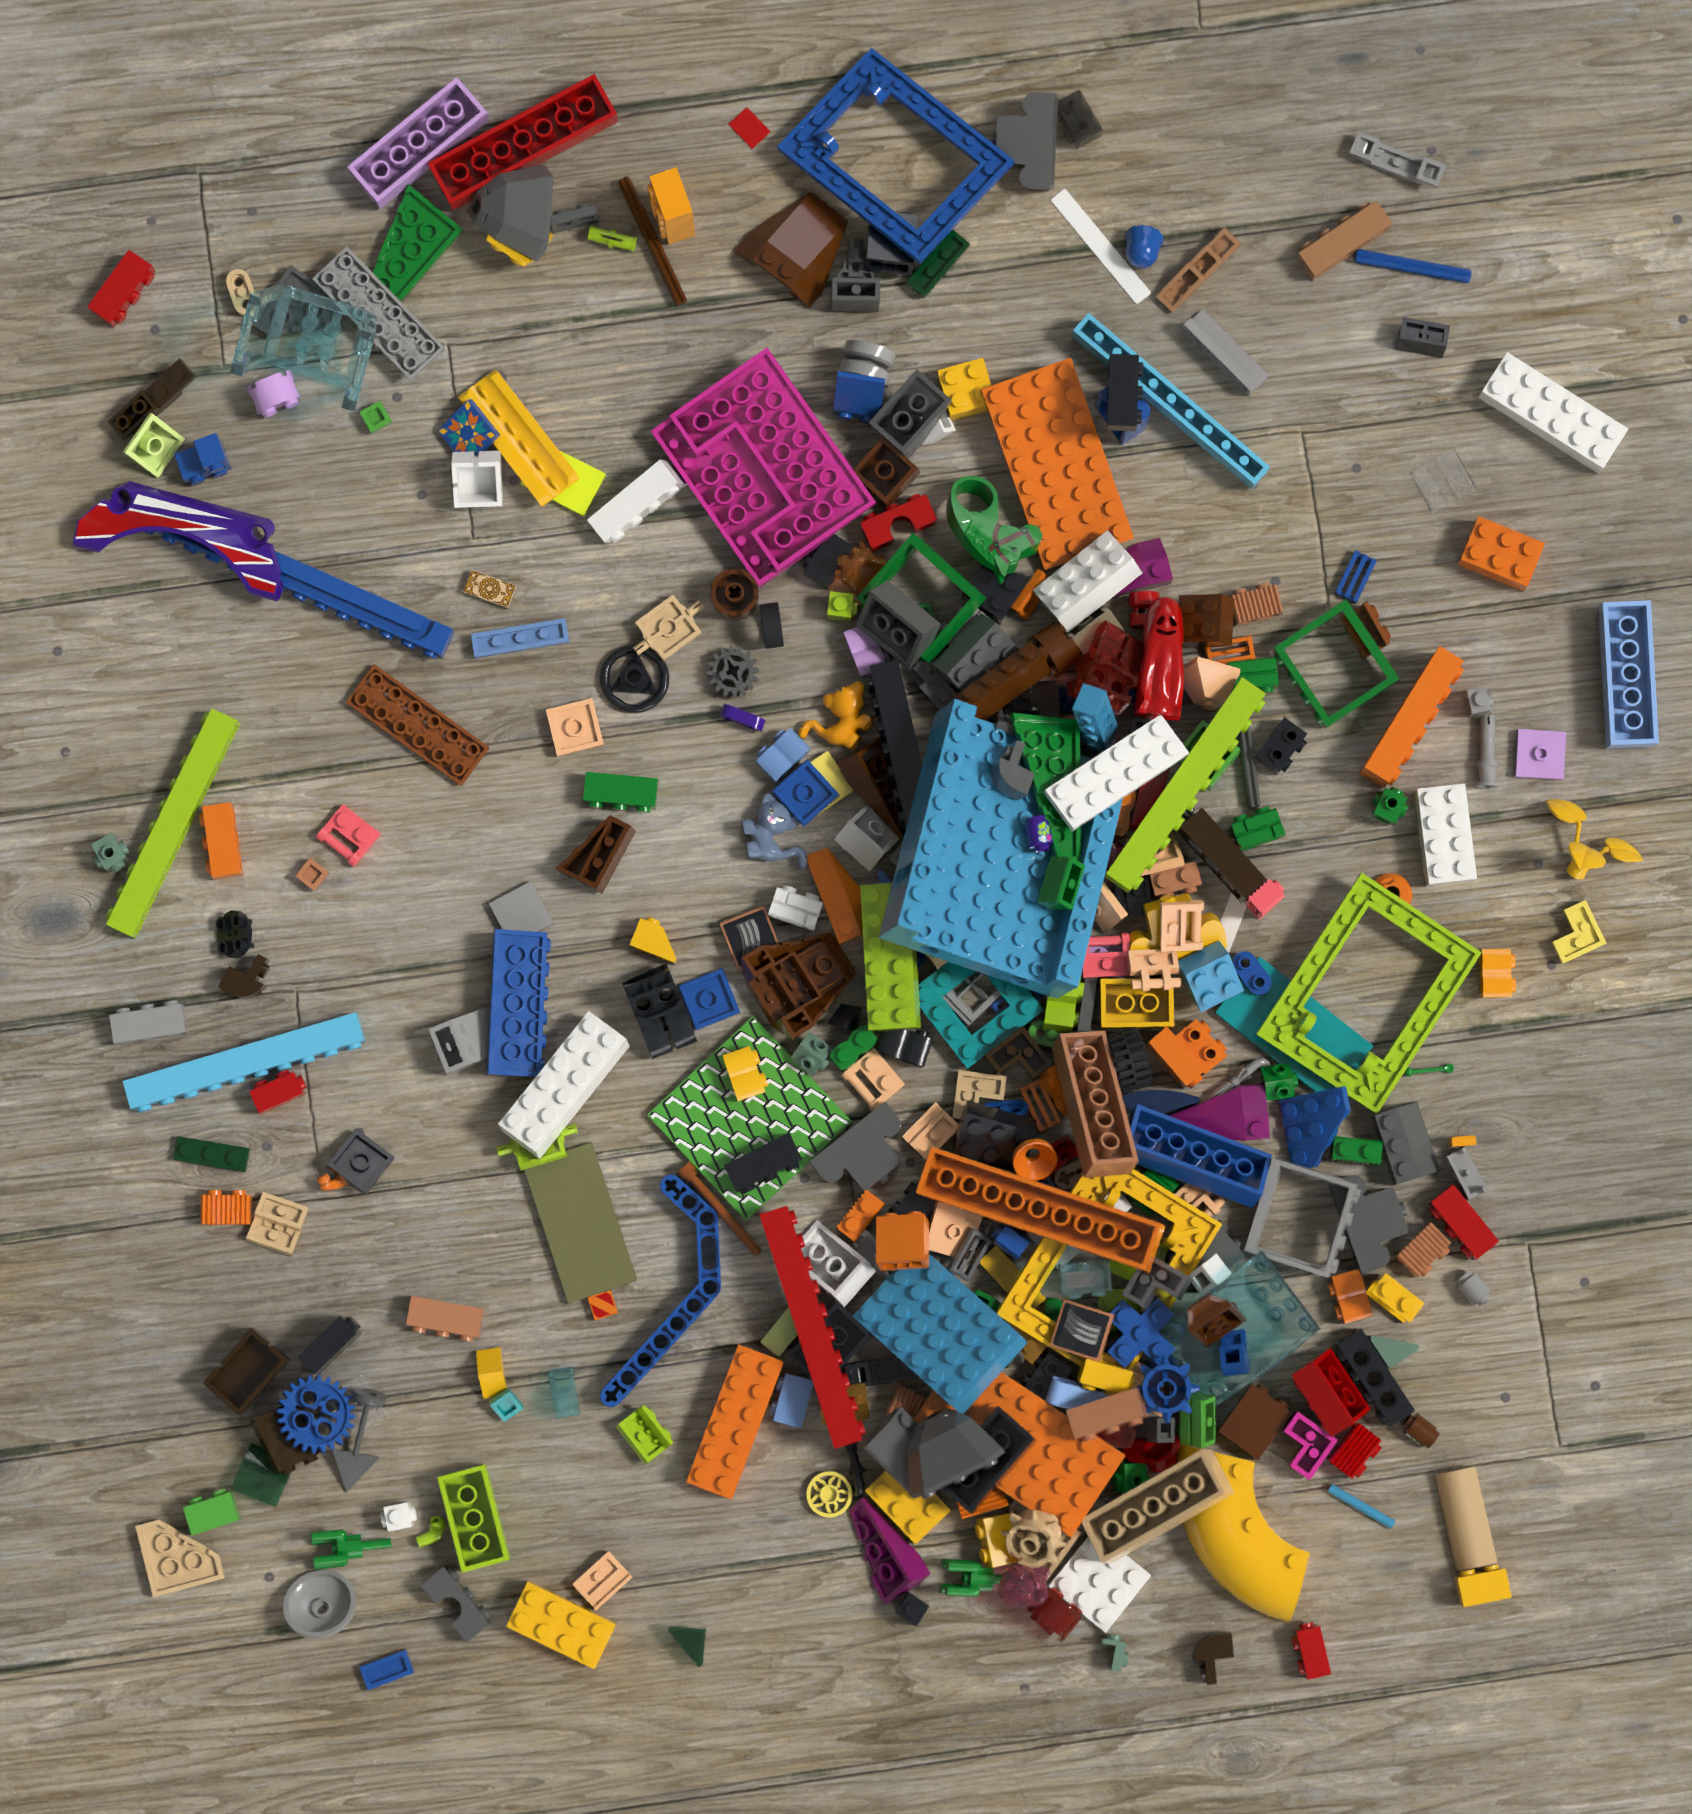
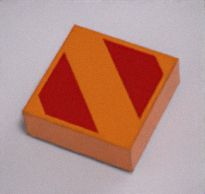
[587,1290,618,1321]

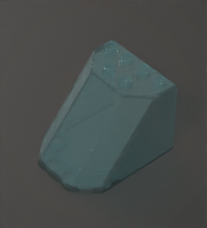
[1158,1250,1321,1407]

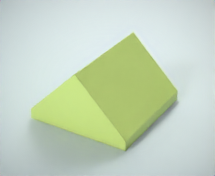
[123,413,185,478]

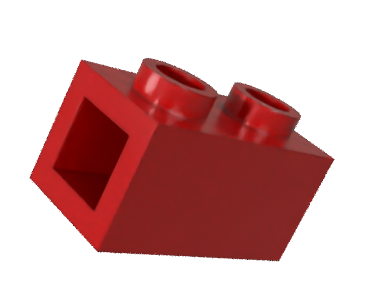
[249,1070,307,1115]
[1291,1622,1331,1680]

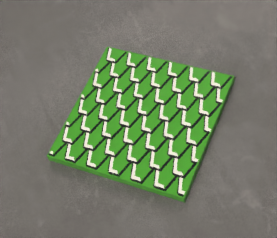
[647,1016,852,1221]

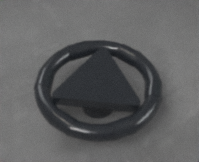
[600,644,670,713]

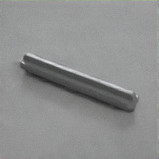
[1238,727,1261,808]

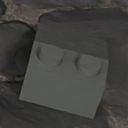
[869,370,952,459]

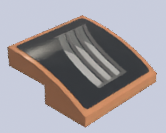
[719,905,779,970]
[1050,1299,1114,1361]

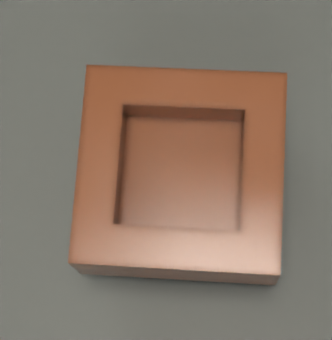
[295,858,330,892]

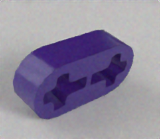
[720,704,766,732]

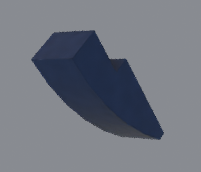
[1122,1090,1200,1114]

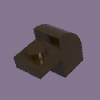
[218,954,270,999]
[1193,1631,1234,1685]

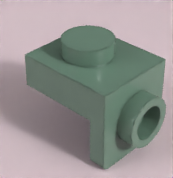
[1100,1633,1129,1672]

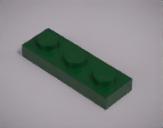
[906,229,970,299]
[173,1136,250,1172]

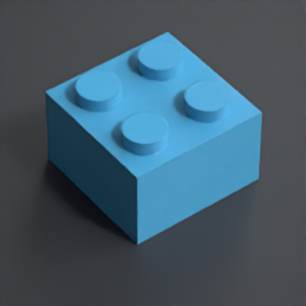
[1178,941,1244,1012]

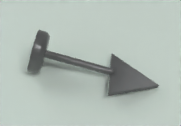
[333,1388,387,1492]

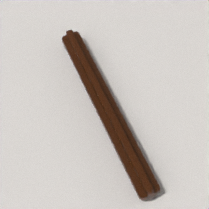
[618,176,687,306]

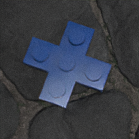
[1106,1297,1175,1368]

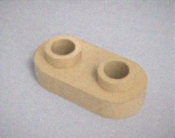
[226,269,259,317]

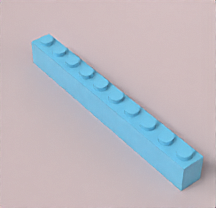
[1072,313,1270,490]
[123,1012,366,1113]

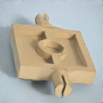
[633,595,704,662]

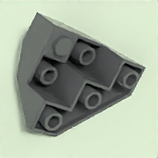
[467,164,554,261]
[907,1408,1005,1499]

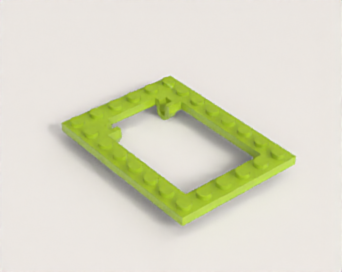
[1256,873,1482,1114]

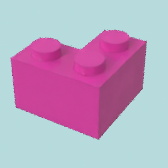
[1281,1411,1338,1480]

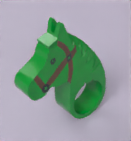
[946,476,1042,584]

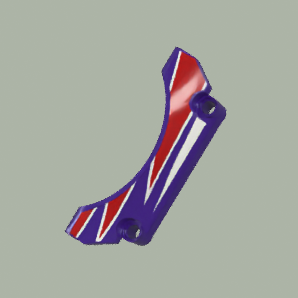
[73,481,283,602]

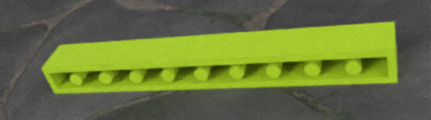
[1105,677,1266,893]
[105,708,241,939]

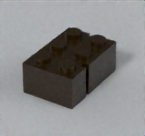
[203,1328,291,1415]

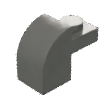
[991,740,1035,801]

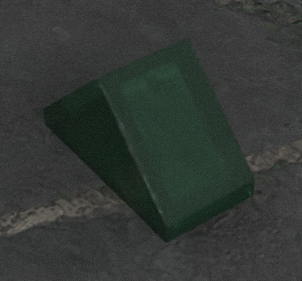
[668,1625,706,1667]

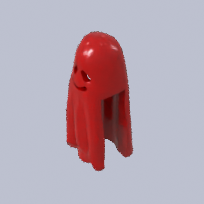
[1133,597,1184,721]

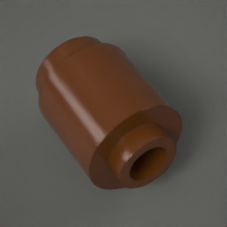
[1402,1413,1440,1448]

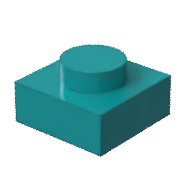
[489,1388,524,1422]

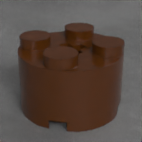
[711,569,759,621]
[1027,621,1082,678]

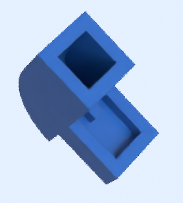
[1219,1329,1250,1377]

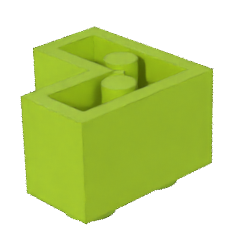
[1042,977,1084,1033]

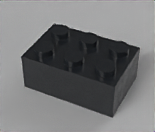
[952,1100,1037,1172]
[787,1302,872,1379]

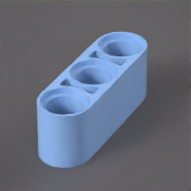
[1045,1376,1110,1409]

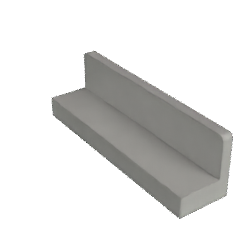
[1182,310,1268,396]

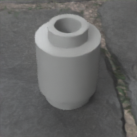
[1456,1269,1491,1306]

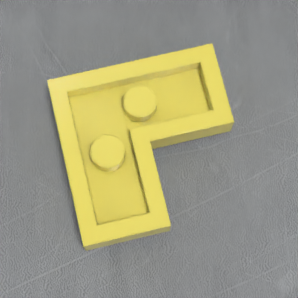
[1551,900,1606,964]

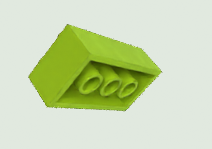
[437,1464,511,1573]

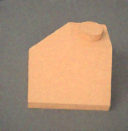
[1184,657,1240,710]

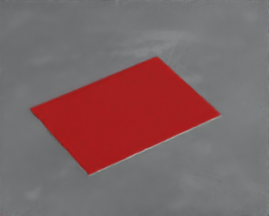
[729,107,771,149]

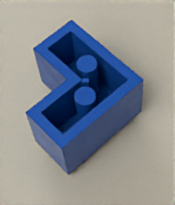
[174,433,232,486]

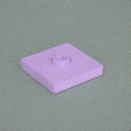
[1515,729,1566,781]

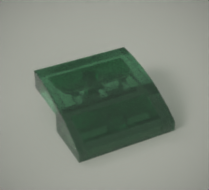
[231,1443,292,1507]

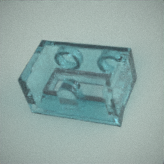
[1058,1259,1112,1299]

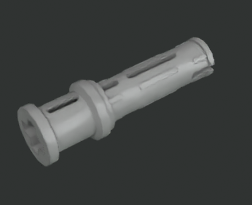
[1477,715,1498,789]

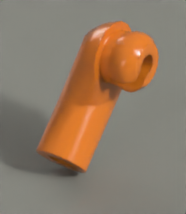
[317,1174,348,1191]

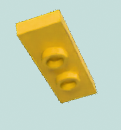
[980,1246,1046,1309]

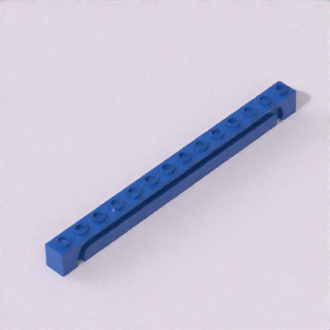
[145,531,455,659]

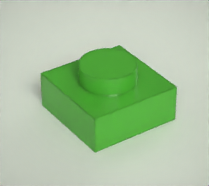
[360,401,392,434]

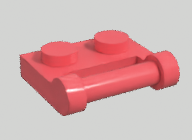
[316,804,381,867]
[1082,933,1130,978]

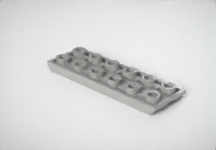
[312,247,445,381]

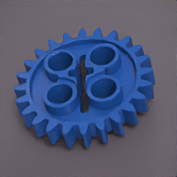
[275,1374,356,1455]

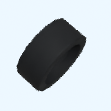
[759,602,784,649]

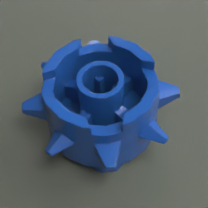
[1132,1355,1200,1423]

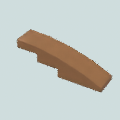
[1156,227,1242,313]

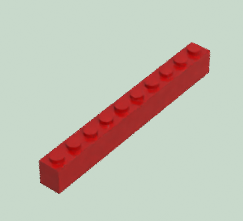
[759,1206,866,1449]

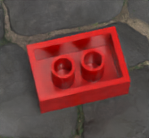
[1291,1347,1371,1437]

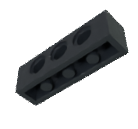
[1334,1328,1415,1427]

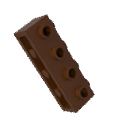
[954,642,1051,721]

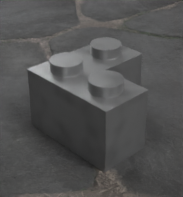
[1122,1257,1193,1309]

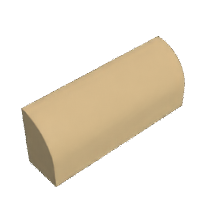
[1434,1466,1498,1570]

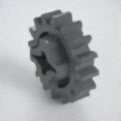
[707,646,759,699]

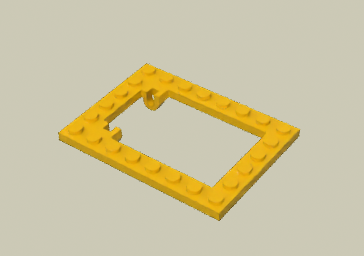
[996,1169,1222,1371]

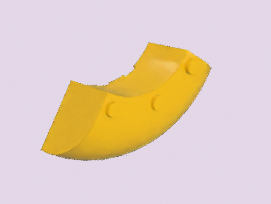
[1177,1444,1310,1622]

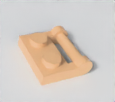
[1160,900,1204,952]
[841,1048,905,1112]

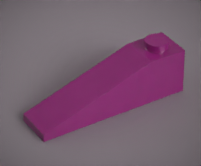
[1112,538,1173,598]
[1169,1084,1270,1140]
[849,1497,930,1605]

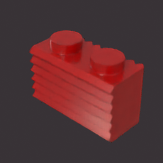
[1327,1422,1382,1479]

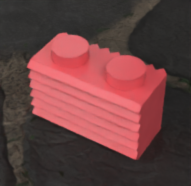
[1245,880,1285,920]

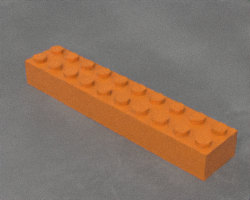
[916,1146,1165,1273]

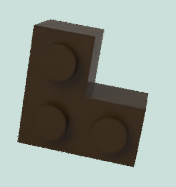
[984,1026,1052,1080]

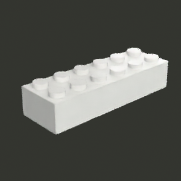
[1478,352,1628,474]
[498,1011,630,1159]

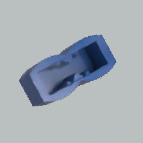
[992,1224,1031,1260]

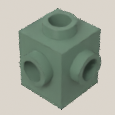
[91,833,130,873]
[790,1032,833,1076]

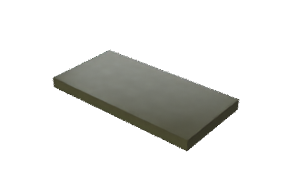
[524,1142,638,1304]

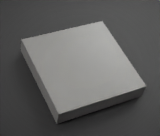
[489,881,554,932]

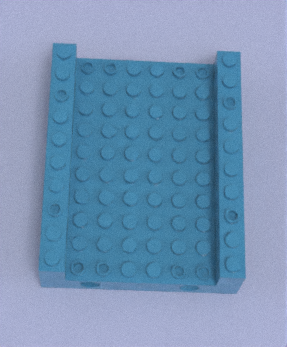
[878,699,1123,999]

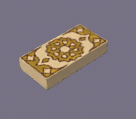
[463,570,516,609]

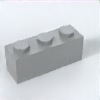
[109,1000,189,1045]

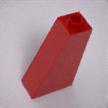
[1129,768,1170,833]

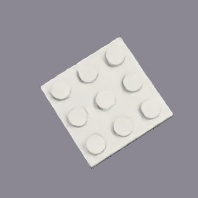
[1048,1536,1152,1633]

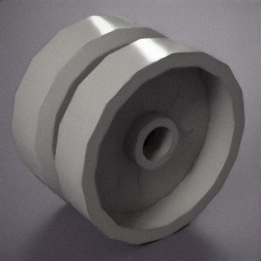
[837,340,896,388]

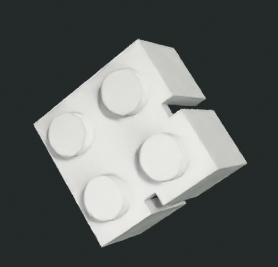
[451,451,503,508]

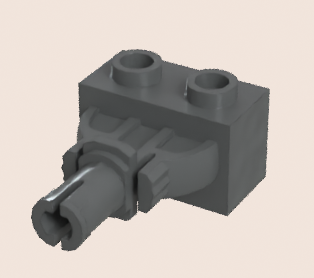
[831,238,880,312]

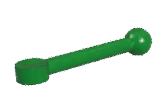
[1404,1064,1454,1077]

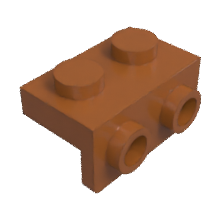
[1340,601,1391,660]

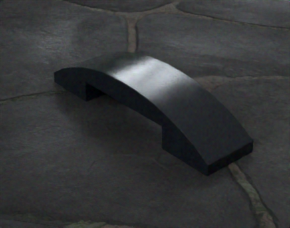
[844,1357,920,1387]

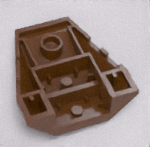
[734,192,848,309]
[740,933,857,1040]

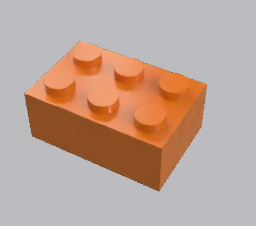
[1457,516,1545,591]

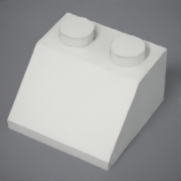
[834,805,901,871]

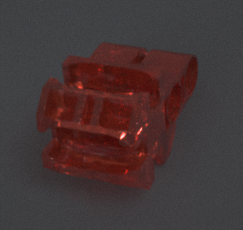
[1067,620,1144,715]

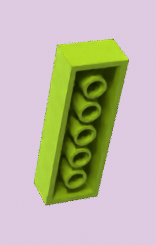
[860,883,921,1031]

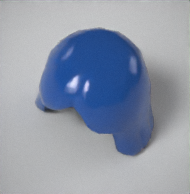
[1125,225,1164,268]

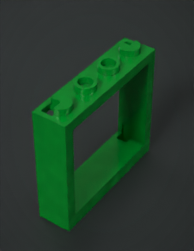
[857,533,986,663]
[1273,599,1400,728]

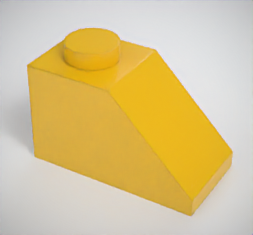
[630,916,677,964]

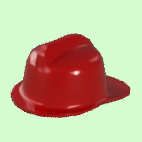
[1123,1437,1180,1472]

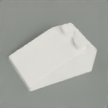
[802,1220,876,1307]

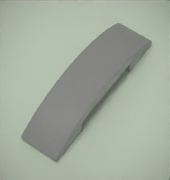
[1349,131,1447,188]

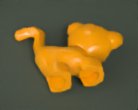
[798,681,875,750]

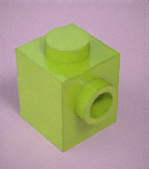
[827,591,858,622]

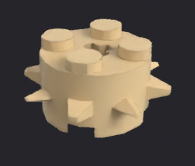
[1001,1510,1066,1568]

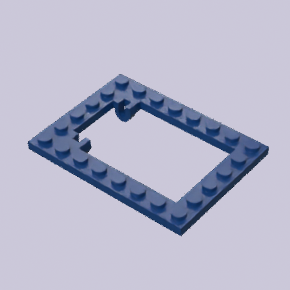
[777,47,1014,264]

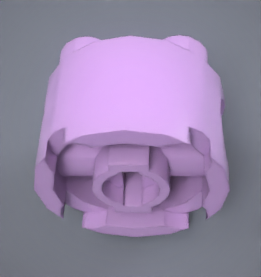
[246,370,302,418]

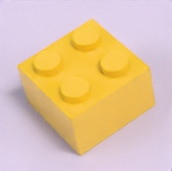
[937,358,991,421]

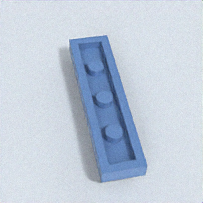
[471,618,570,659]

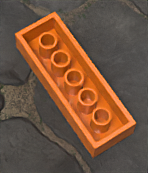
[1359,646,1464,789]
[686,1344,784,1500]

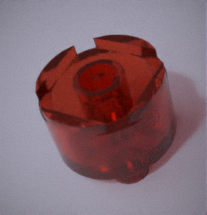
[1025,1587,1082,1642]

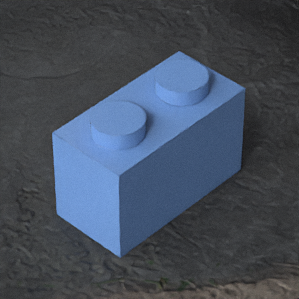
[770,1373,813,1428]

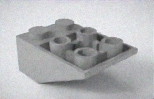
[428,1006,490,1076]

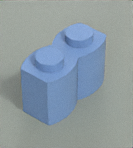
[756,728,810,784]

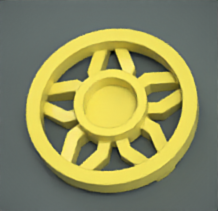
[807,1471,852,1517]

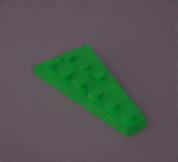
[352,184,463,324]
[1009,713,1081,862]

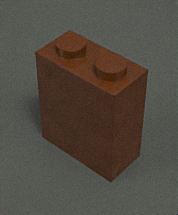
[1217,1383,1292,1460]

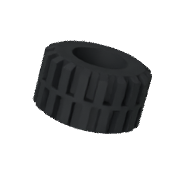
[1107,1027,1152,1093]

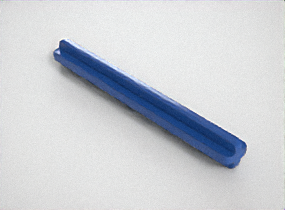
[1355,249,1472,283]

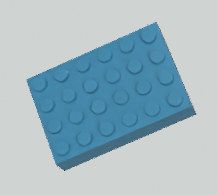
[853,1254,1028,1414]

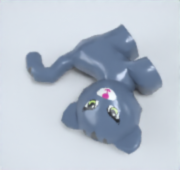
[742,793,808,869]

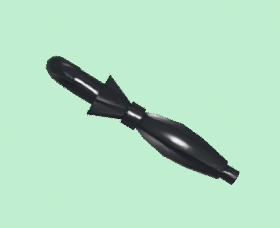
[845,1443,866,1498]

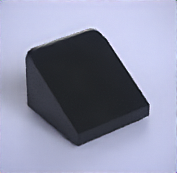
[828,1004,862,1031]

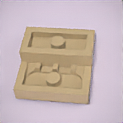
[246,1192,309,1257]

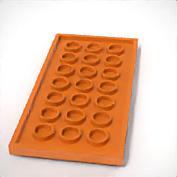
[980,358,1134,570]
[914,1372,1126,1537]

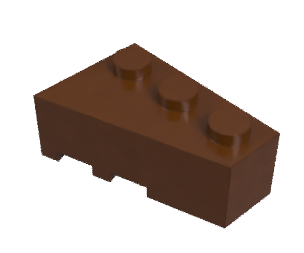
[555,815,636,894]

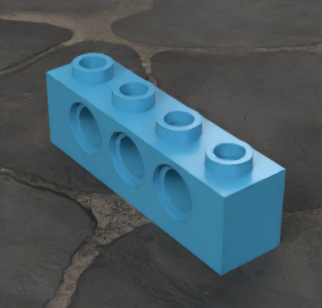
[1072,683,1118,752]

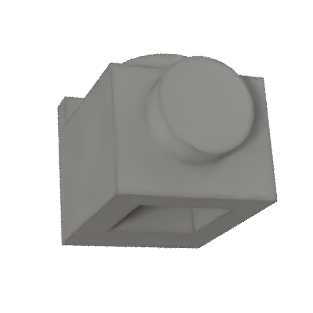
[1463,687,1493,718]

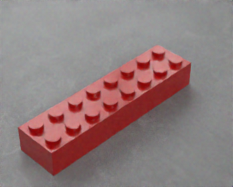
[428,73,619,211]

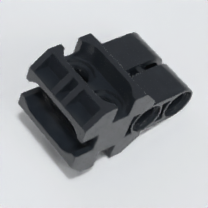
[622,963,698,1059]

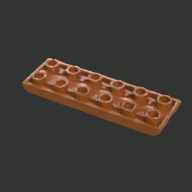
[346,664,490,786]

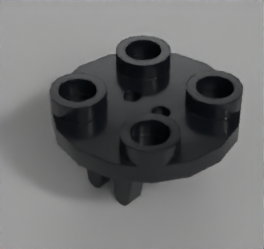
[216,910,254,958]

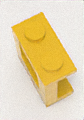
[1366,1273,1425,1323]

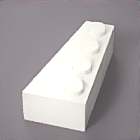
[587,460,687,543]

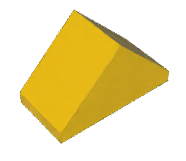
[476,1347,507,1399]

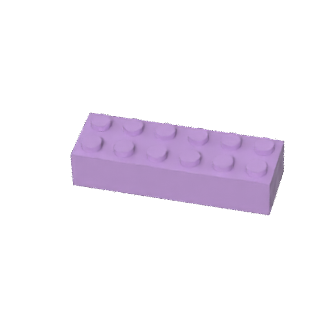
[347,77,489,209]

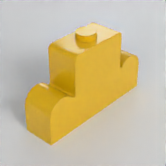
[1129,893,1228,960]

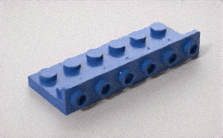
[486,929,551,1078]

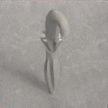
[1204,1058,1271,1102]

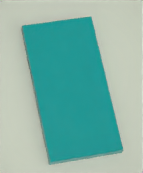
[1215,956,1373,1092]

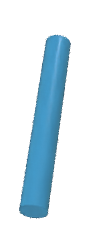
[1327,1484,1395,1529]

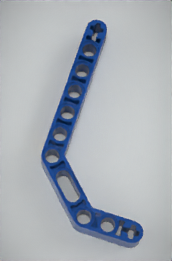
[600,1175,721,1407]

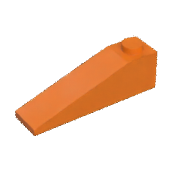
[807,848,863,946]

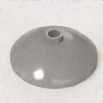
[283,1570,357,1639]

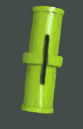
[588,226,637,252]

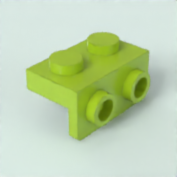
[615,1404,673,1465]

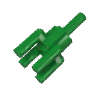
[311,1529,391,1570]
[939,1559,1021,1597]

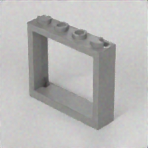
[1244,1157,1361,1278]

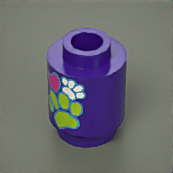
[1025,815,1053,853]

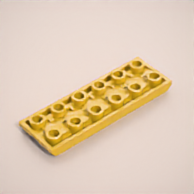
[457,369,580,507]

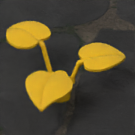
[1545,799,1643,879]

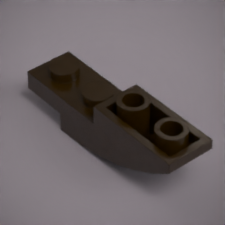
[108,359,197,440]

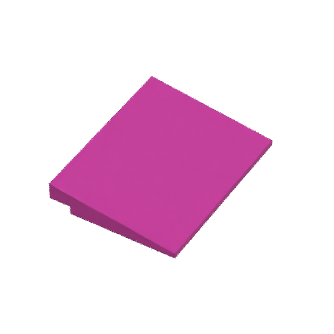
[651,347,876,589]

